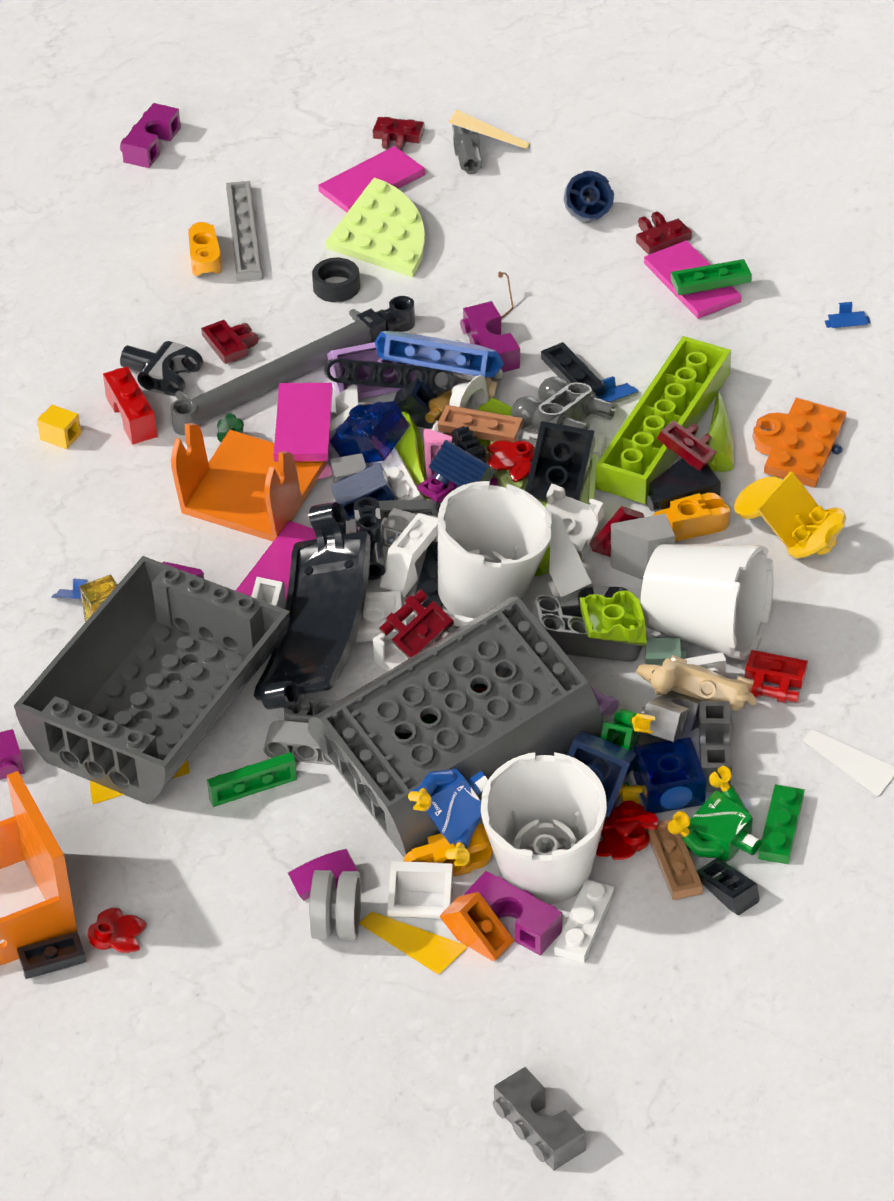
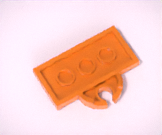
[752,397,847,488]

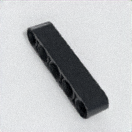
[324,358,455,392]

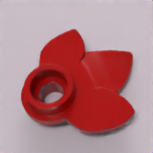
[487,441,535,483]
[602,801,659,837]
[596,826,650,860]
[87,908,147,953]

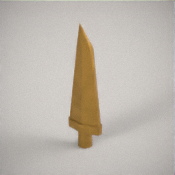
[425,383,463,423]

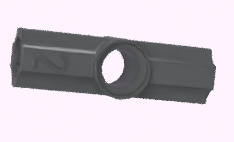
[452,124,481,174]

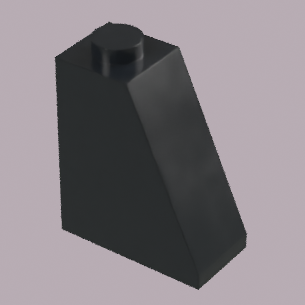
[646,458,721,512]

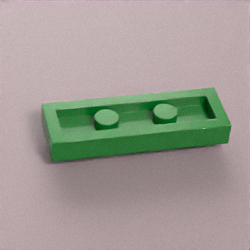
[671,259,752,295]
[207,752,297,807]
[758,784,805,864]

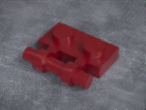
[379,589,454,659]

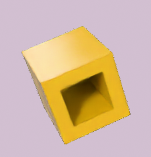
[37,404,82,449]

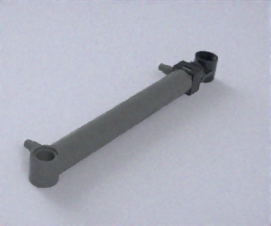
[171,296,415,436]

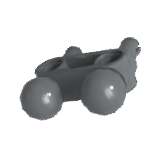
[511,377,616,434]

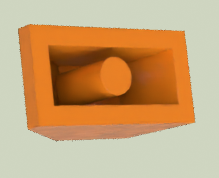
[440,892,515,961]

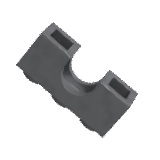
[640,690,703,742]
[699,701,732,792]
[493,1067,586,1171]

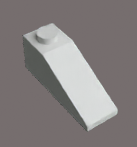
[547,508,593,603]

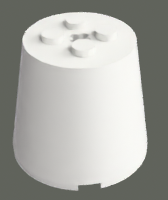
[438,481,552,619]
[641,544,774,660]
[481,752,607,904]

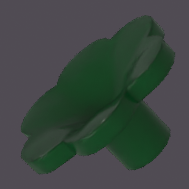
[217,413,244,442]

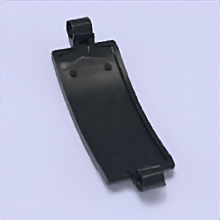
[253,502,370,710]

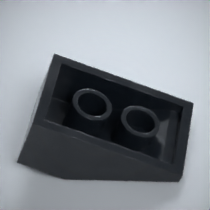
[525,421,595,502]

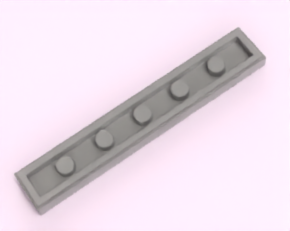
[226,181,262,281]

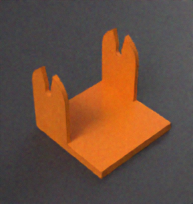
[171,423,326,542]
[0,771,77,965]

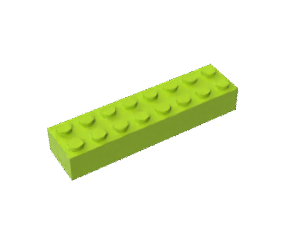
[595,336,731,504]

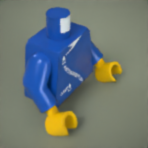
[408,769,488,866]

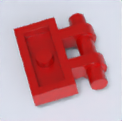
[744,650,808,703]

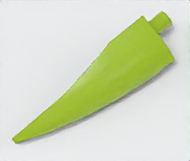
[708,392,734,472]
[385,412,432,500]

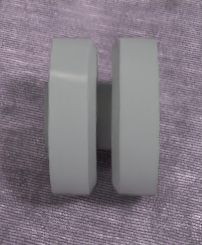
[309,870,361,940]

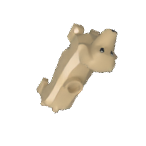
[636,655,756,711]

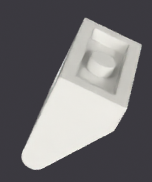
[387,861,453,919]

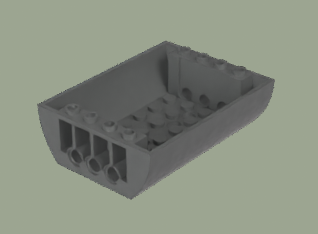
[14,556,290,804]
[308,596,604,857]

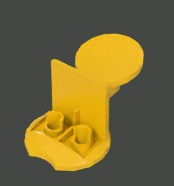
[734,472,847,558]

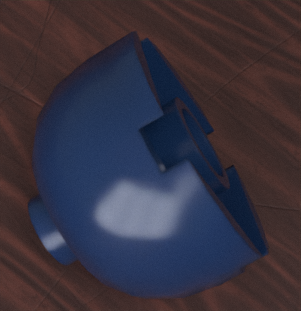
[563,170,614,222]

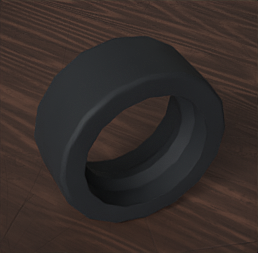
[312,257,360,302]

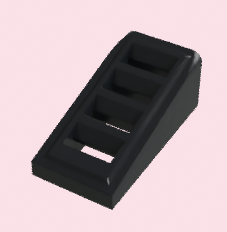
[697,858,760,915]

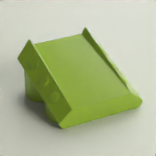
[579,591,647,646]

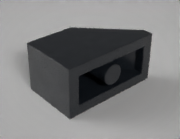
[390,378,438,429]

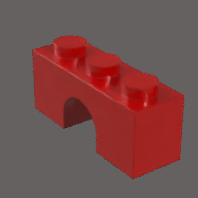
[103,366,157,445]

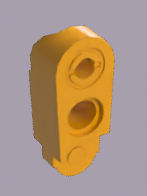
[188,222,222,276]
[652,493,731,542]
[403,824,493,877]

